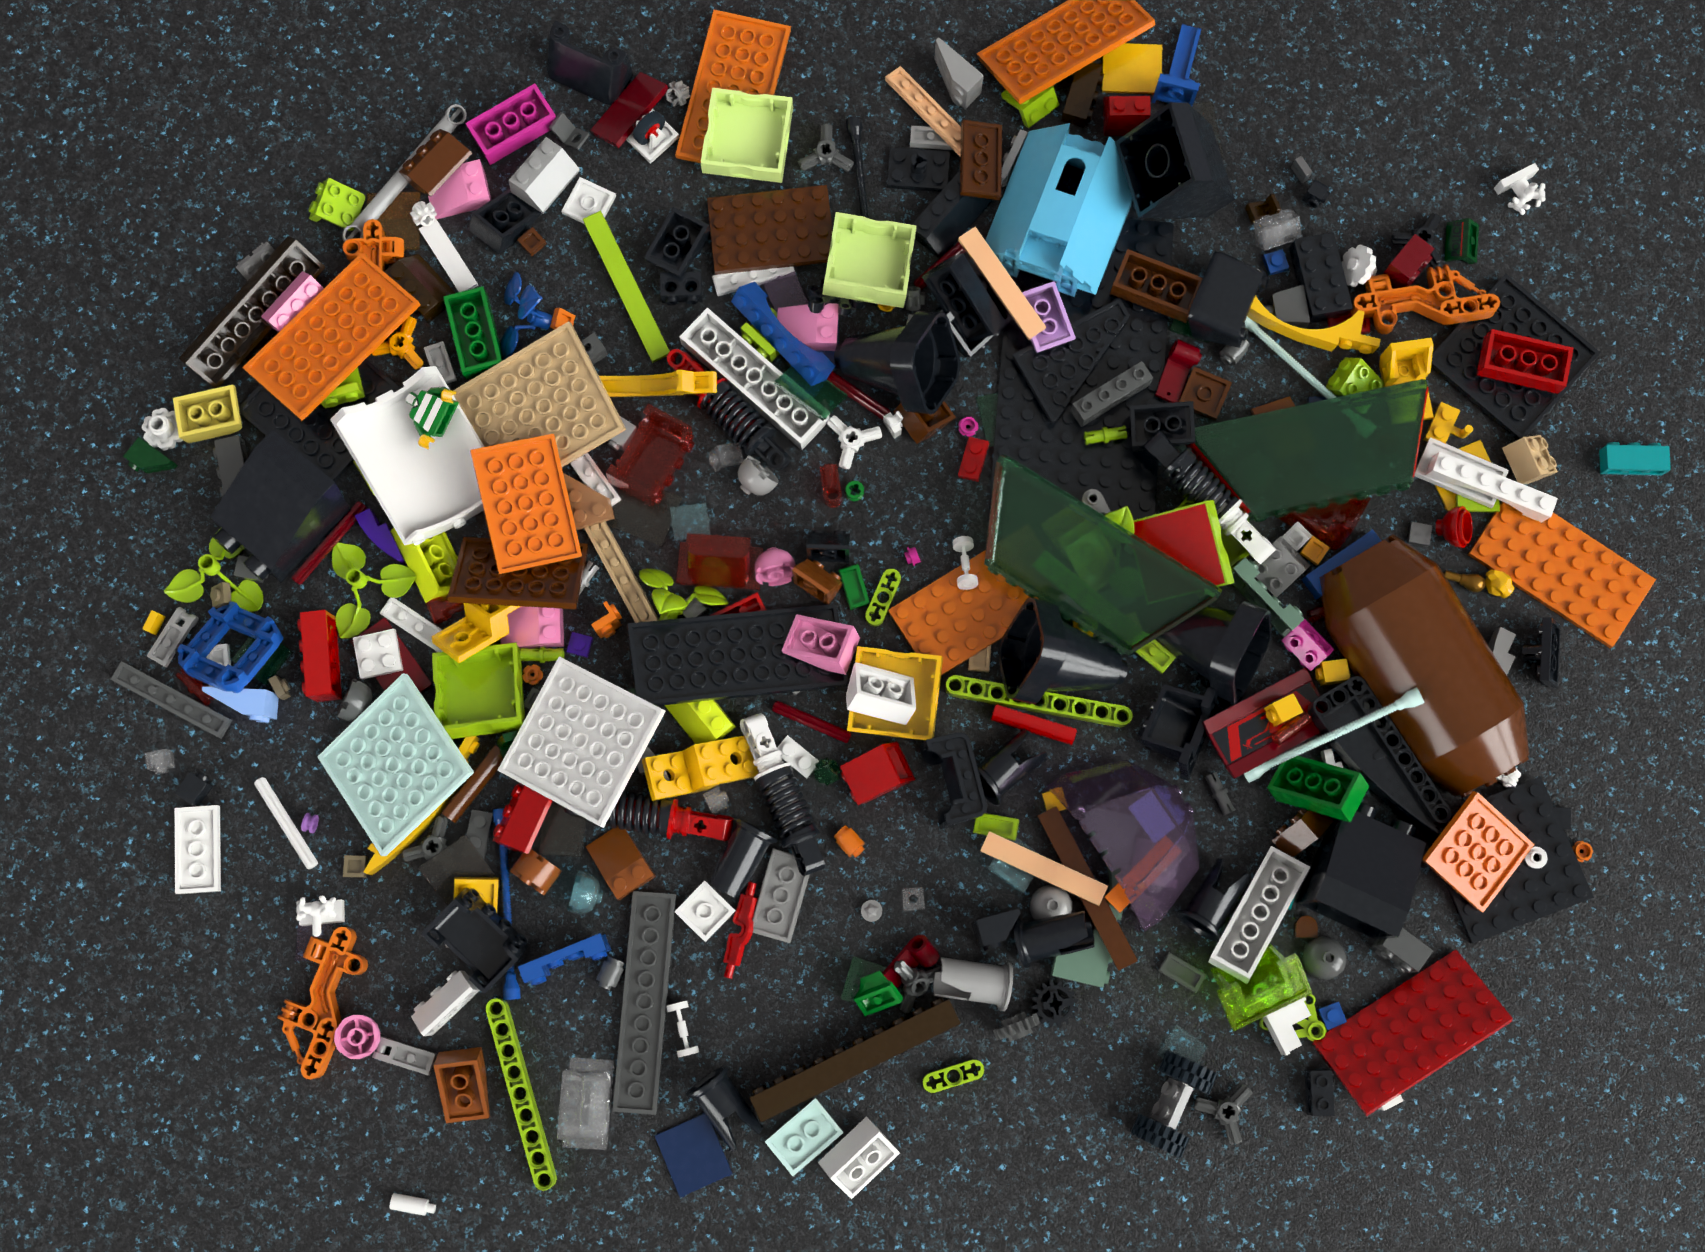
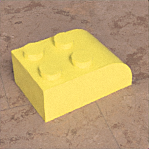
[173,384,242,443]

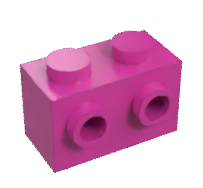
[1281,619,1334,671]

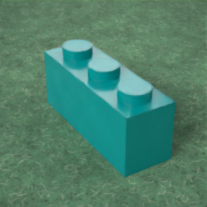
[1599,442,1671,475]

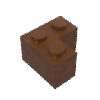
[1272,808,1333,857]

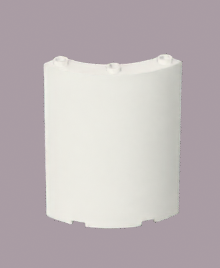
[330,366,484,545]

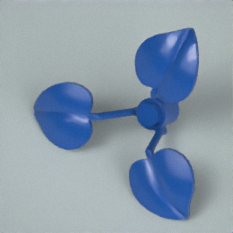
[501,271,552,360]

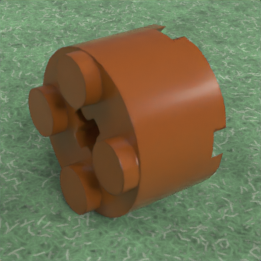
[510,849,562,896]

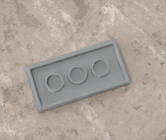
[752,849,810,943]

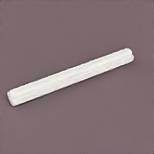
[254,777,318,869]

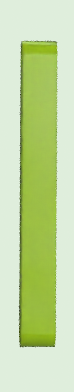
[945,675,1133,727]
[486,998,557,1191]

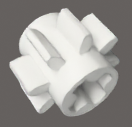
[410,201,437,226]

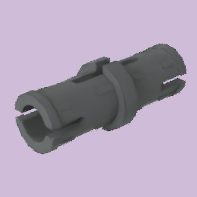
[1204,772,1236,816]

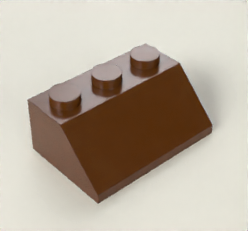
[399,129,472,196]

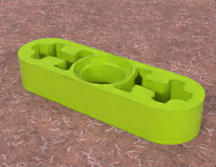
[865,569,901,627]
[923,1059,984,1093]

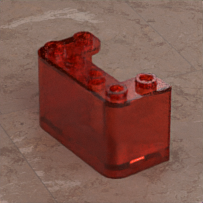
[606,404,695,506]

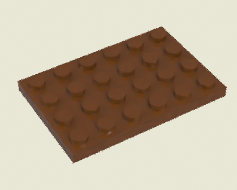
[707,185,833,275]
[448,537,588,609]

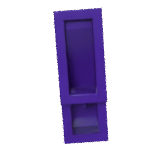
[355,508,406,565]

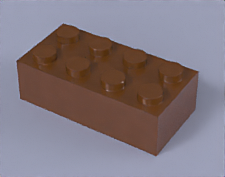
[1110,249,1203,323]

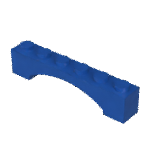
[731,282,835,386]

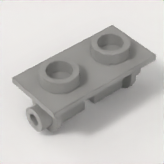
[236,242,275,281]

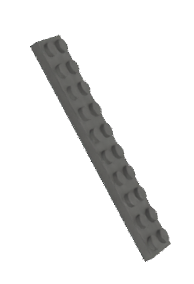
[612,891,676,1115]

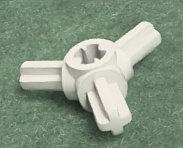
[827,415,882,469]

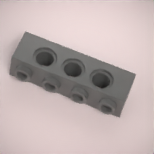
[1070,361,1153,427]

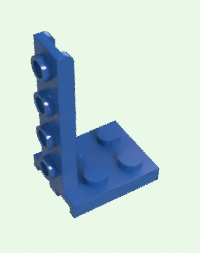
[1151,24,1201,106]

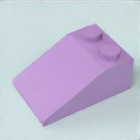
[1022,281,1076,353]

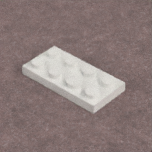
[1415,437,1509,509]
[175,805,221,894]

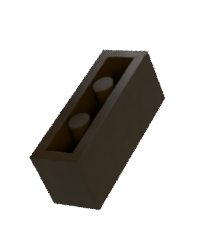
[1061,62,1104,128]

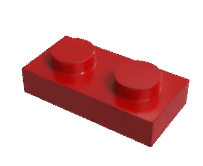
[958,437,989,482]

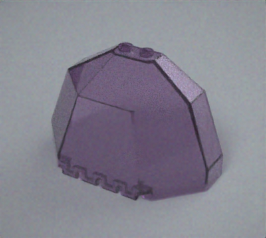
[1044,760,1199,932]

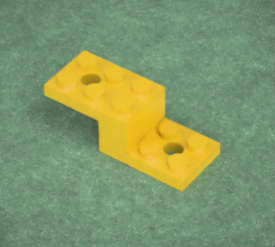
[431,603,521,663]
[642,736,759,801]

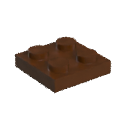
[1179,367,1232,421]

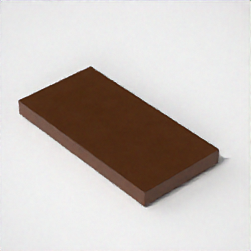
[960,120,1002,200]

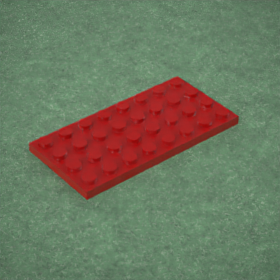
[1313,950,1513,1116]

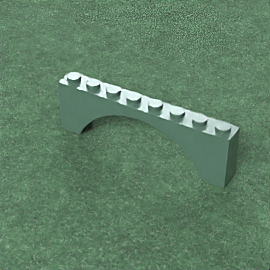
[1050,806,1140,988]

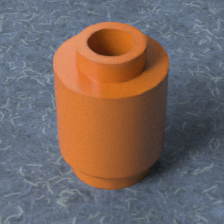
[834,826,865,858]

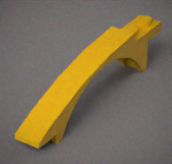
[1247,295,1381,354]
[599,370,717,397]
[363,736,480,875]

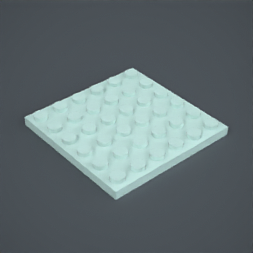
[317,673,474,856]

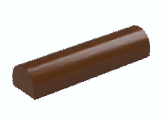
[442,746,503,823]

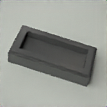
[1158,952,1207,993]

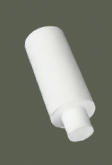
[390,1193,436,1216]

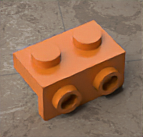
[591,601,622,638]

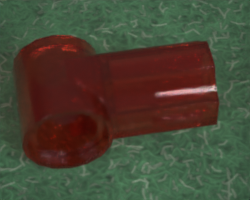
[819,464,842,508]
[426,596,464,624]

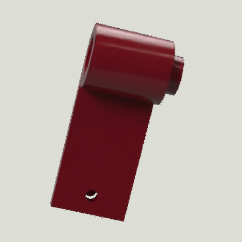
[1154,338,1202,403]
[882,934,939,989]

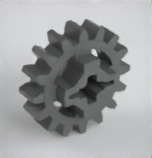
[993,1012,1040,1042]

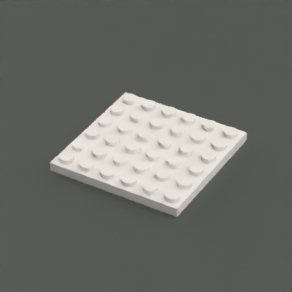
[498,657,665,828]

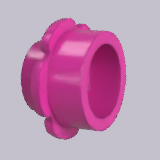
[958,417,978,437]
[904,547,921,566]

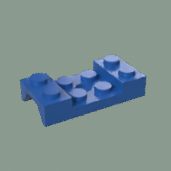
[518,933,611,986]

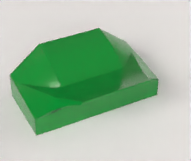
[854,971,903,1016]

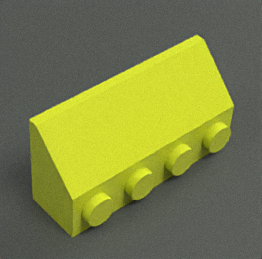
[391,528,458,603]
[664,700,736,744]

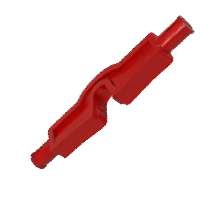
[723,882,757,979]

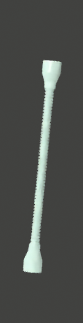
[1245,316,1377,440]
[1244,687,1425,783]

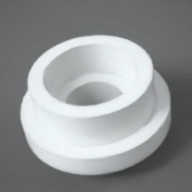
[1525,847,1547,869]

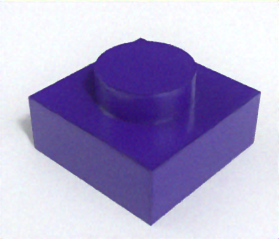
[566,632,593,658]

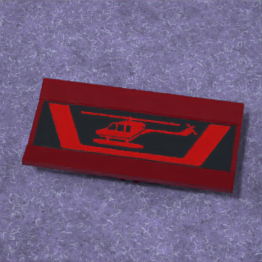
[1202,667,1323,779]

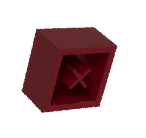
[1383,234,1435,289]

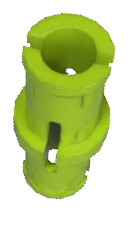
[1084,425,1127,445]
[520,646,564,663]

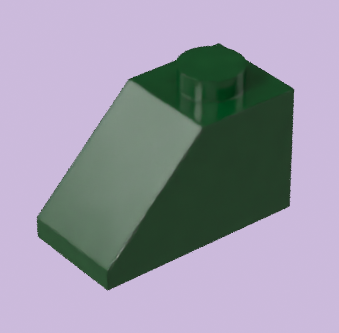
[123,437,178,473]

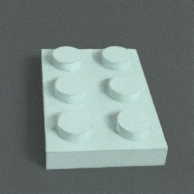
[765,1098,844,1176]

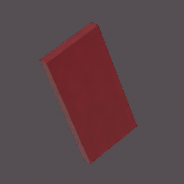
[590,72,669,148]
[350,617,433,693]

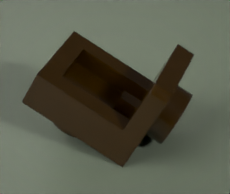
[1245,194,1281,225]

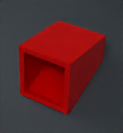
[1103,96,1151,136]
[840,742,916,805]

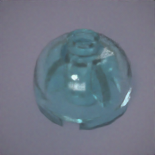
[567,870,603,914]

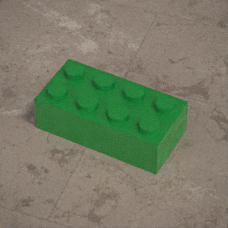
[443,286,504,380]
[1267,756,1369,822]

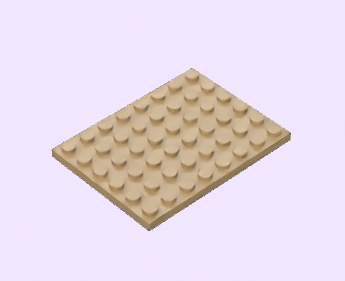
[453,321,626,511]

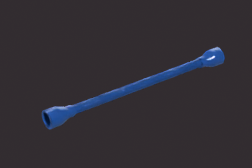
[493,808,521,1000]

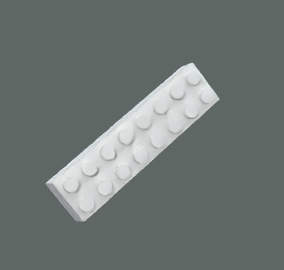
[679,308,829,450]

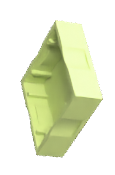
[701,88,793,183]
[822,212,916,308]

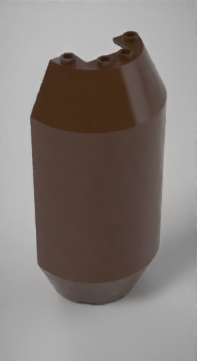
[1319,534,1529,798]

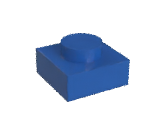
[1262,249,1289,276]
[1317,1002,1347,1030]

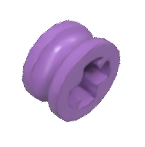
[301,813,319,833]

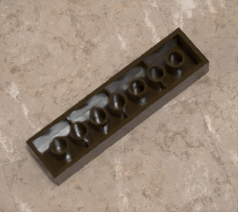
[179,236,326,388]

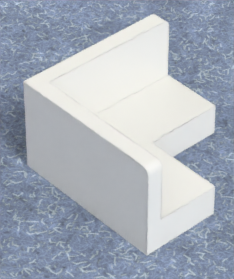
[1261,995,1311,1055]

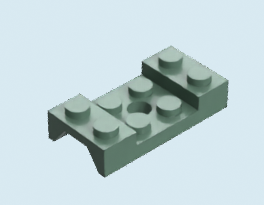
[1232,557,1304,638]

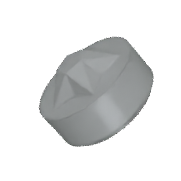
[861,900,882,922]

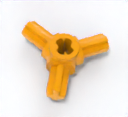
[372,316,424,370]

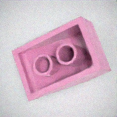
[428,159,492,219]
[777,303,839,351]
[500,606,564,649]
[782,614,860,675]

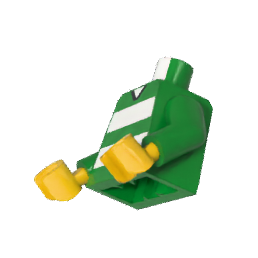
[406,386,459,450]

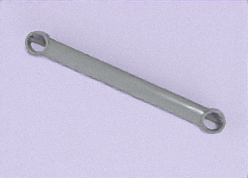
[342,104,467,242]

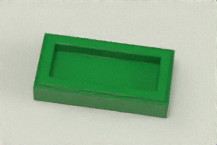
[838,564,870,610]

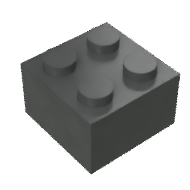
[1371,928,1433,973]

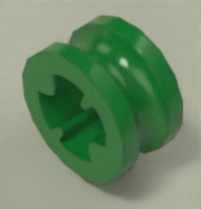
[845,481,864,501]

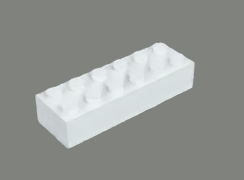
[1208,846,1310,984]

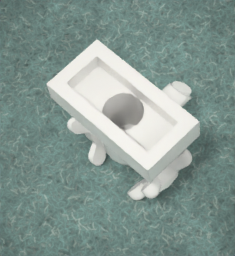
[1494,163,1545,215]
[296,895,345,937]

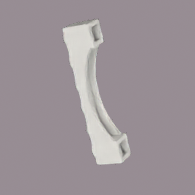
[1425,451,1558,523]

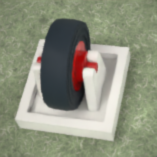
[626,109,680,164]

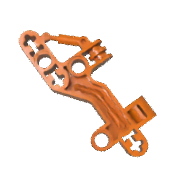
[343,219,404,271]
[1351,264,1500,334]
[277,927,368,1079]

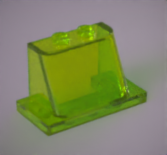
[1211,943,1312,1031]

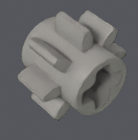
[666,80,691,107]

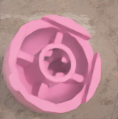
[755,547,796,586]
[334,1015,380,1059]

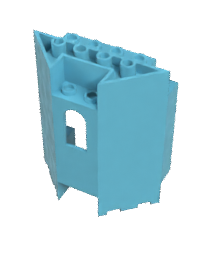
[985,123,1133,297]

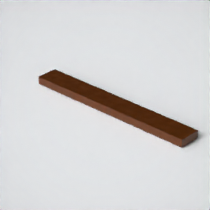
[1038,806,1138,971]

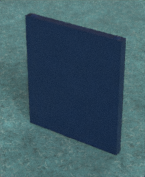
[655,1113,733,1197]

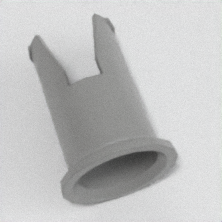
[933,957,1013,1011]

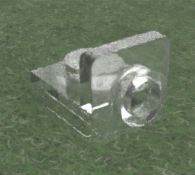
[709,443,744,472]

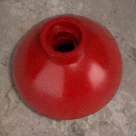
[1436,506,1473,548]

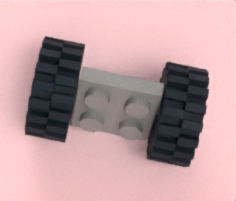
[1130,1050,1218,1158]

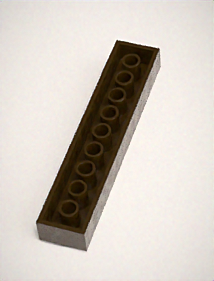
[750,997,961,1122]

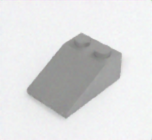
[934,37,984,110]

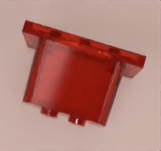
[676,533,763,590]

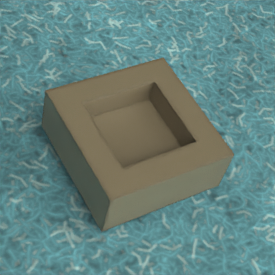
[210,582,231,608]
[268,675,291,700]
[343,855,368,878]

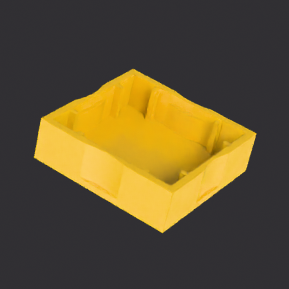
[847,646,943,740]

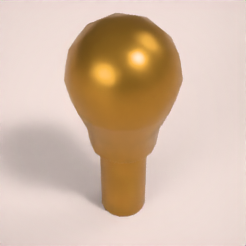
[1444,570,1486,592]

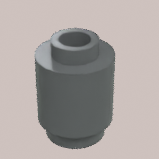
[1220,340,1250,366]
[596,956,624,990]

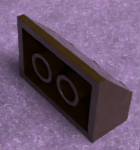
[384,254,455,323]

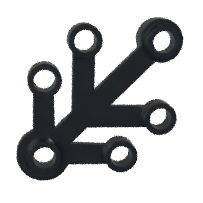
[807,279,864,315]

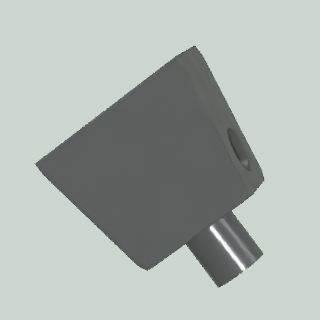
[1264,285,1310,329]

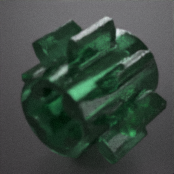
[814,758,840,786]

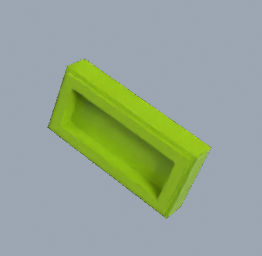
[973,813,1020,841]

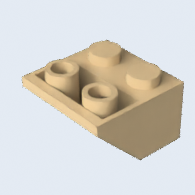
[1502,435,1558,485]

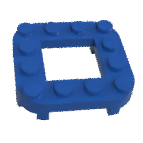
[177,601,283,693]

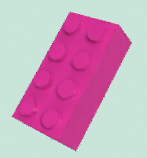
[465,83,556,165]

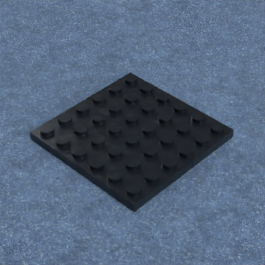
[1431,274,1601,440]
[239,359,401,482]
[1423,777,1594,944]

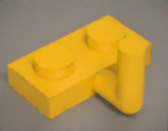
[1423,402,1473,444]

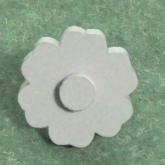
[1341,245,1377,287]
[142,408,183,451]

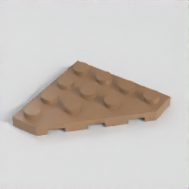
[563,473,615,531]

